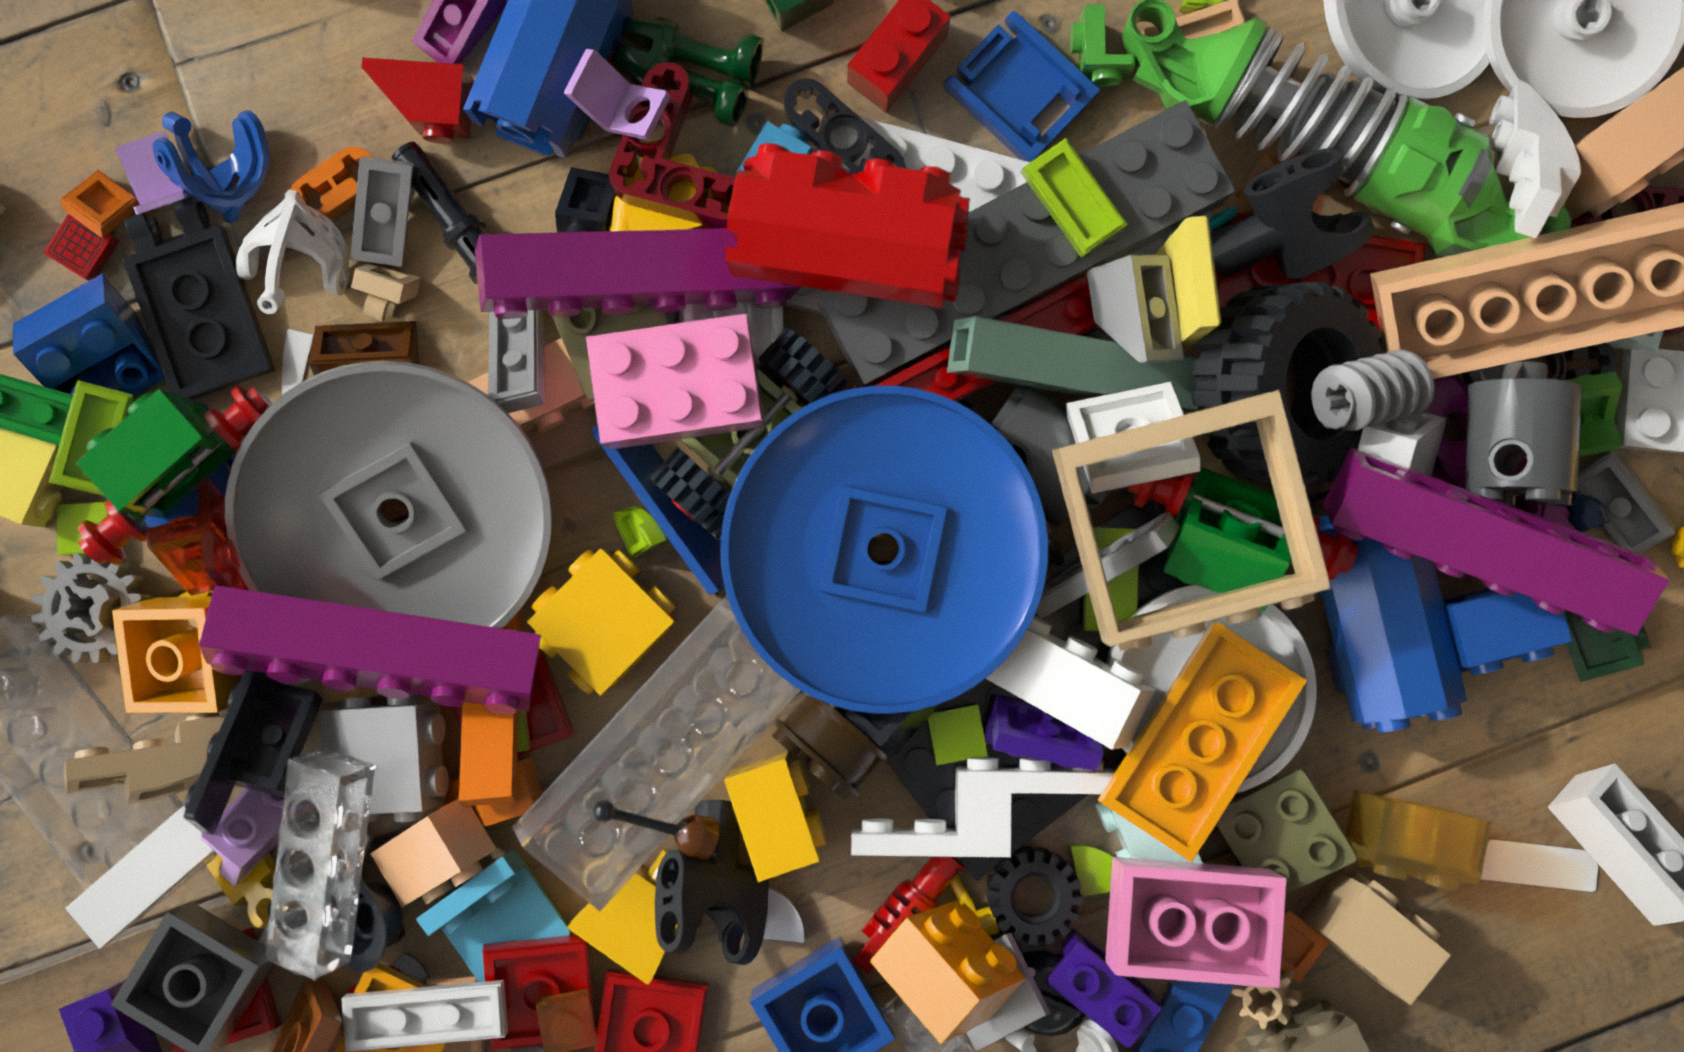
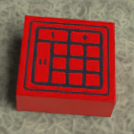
[43,214,120,281]

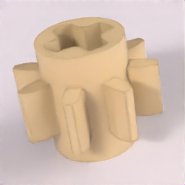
[1232,970,1302,1029]

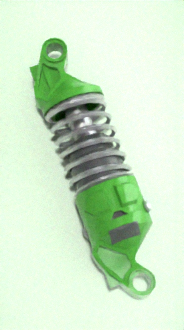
[1121,0,1571,256]

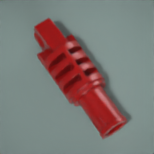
[853,856,965,974]

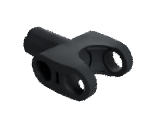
[1210,148,1375,279]
[654,800,769,965]

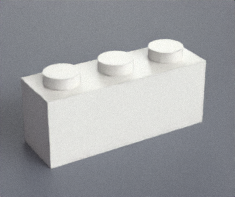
[985,615,1156,749]
[1548,763,1684,926]

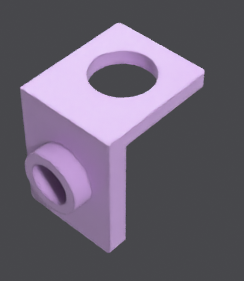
[564,49,671,140]
[115,131,193,215]

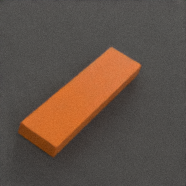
[459,609,521,806]

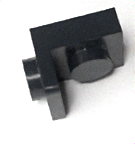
[555,167,617,233]

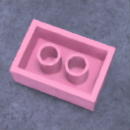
[586,314,765,450]
[1105,857,1286,988]

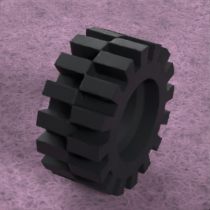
[986,846,1083,946]

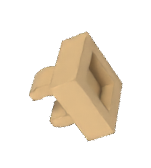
[351,263,421,322]

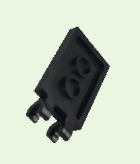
[122,196,276,400]

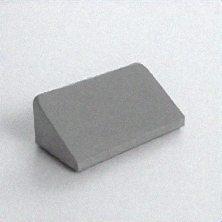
[1578,450,1675,554]

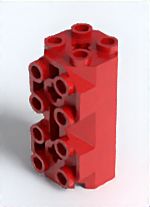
[725,143,970,308]

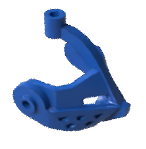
[153,110,270,223]

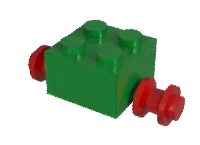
[76,385,273,565]
[1128,466,1359,611]

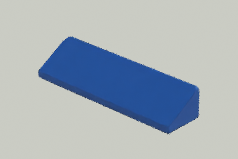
[591,424,725,596]

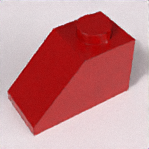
[361,57,474,144]

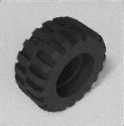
[1191,282,1387,485]

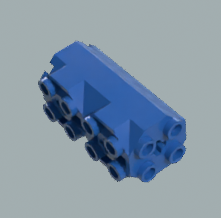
[463,0,634,158]
[1315,515,1467,732]

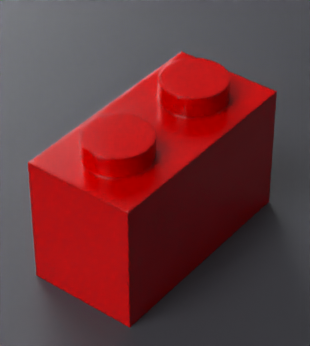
[847,0,951,113]

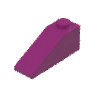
[411,0,508,64]

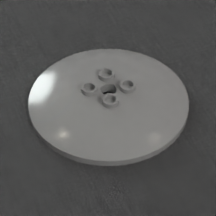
[225,361,552,628]

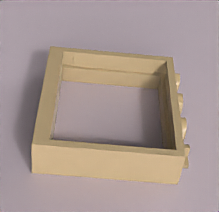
[1052,390,1331,652]

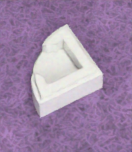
[763,886,804,943]

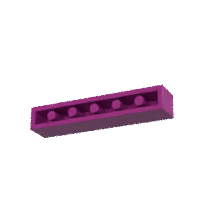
[475,228,802,319]
[1323,447,1670,635]
[198,585,541,714]

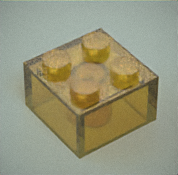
[1345,790,1491,891]

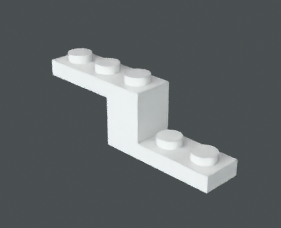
[851,757,1115,857]

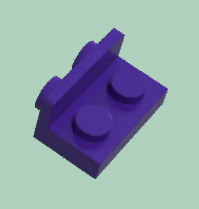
[984,695,1103,772]
[1047,927,1162,1047]

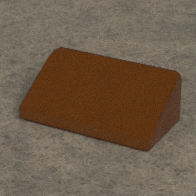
[309,321,419,376]

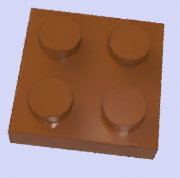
[269,974,344,1052]

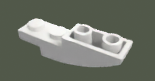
[1489,80,1581,238]

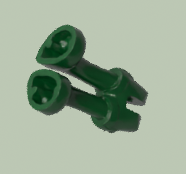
[611,17,764,127]

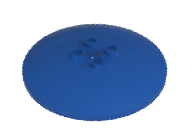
[721,386,1048,713]

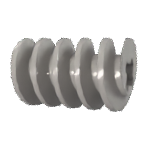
[1311,349,1434,431]

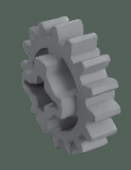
[31,553,151,663]

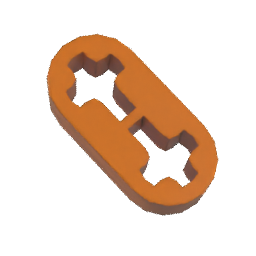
[290,147,373,221]

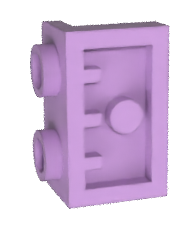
[201,773,316,886]

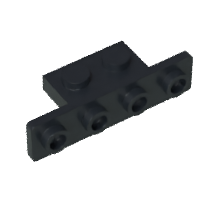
[184,670,323,835]

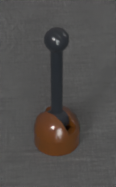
[593,800,719,860]

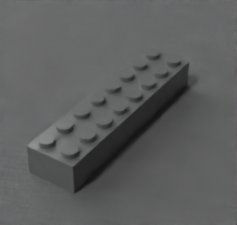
[816,100,1235,387]

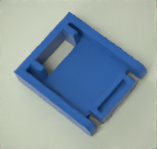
[943,11,1100,162]

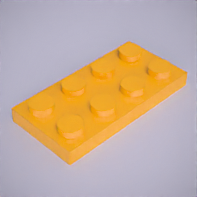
[1097,621,1307,862]

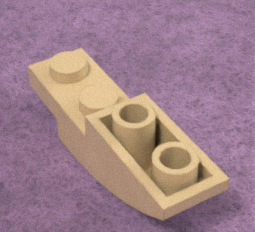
[64,712,226,805]

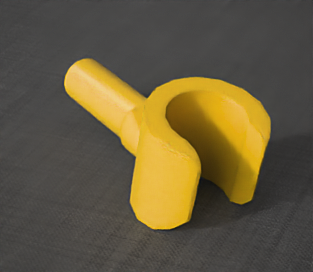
[949,874,999,936]

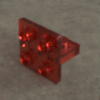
[146,479,249,596]

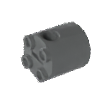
[1465,362,1581,506]
[990,385,1110,528]

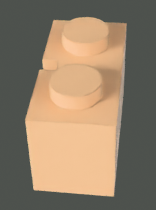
[370,798,496,907]

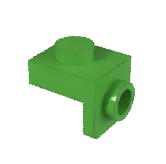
[1070,4,1135,87]
[1564,371,1623,457]

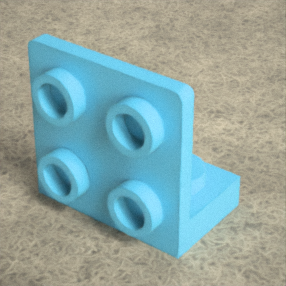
[416,848,571,982]

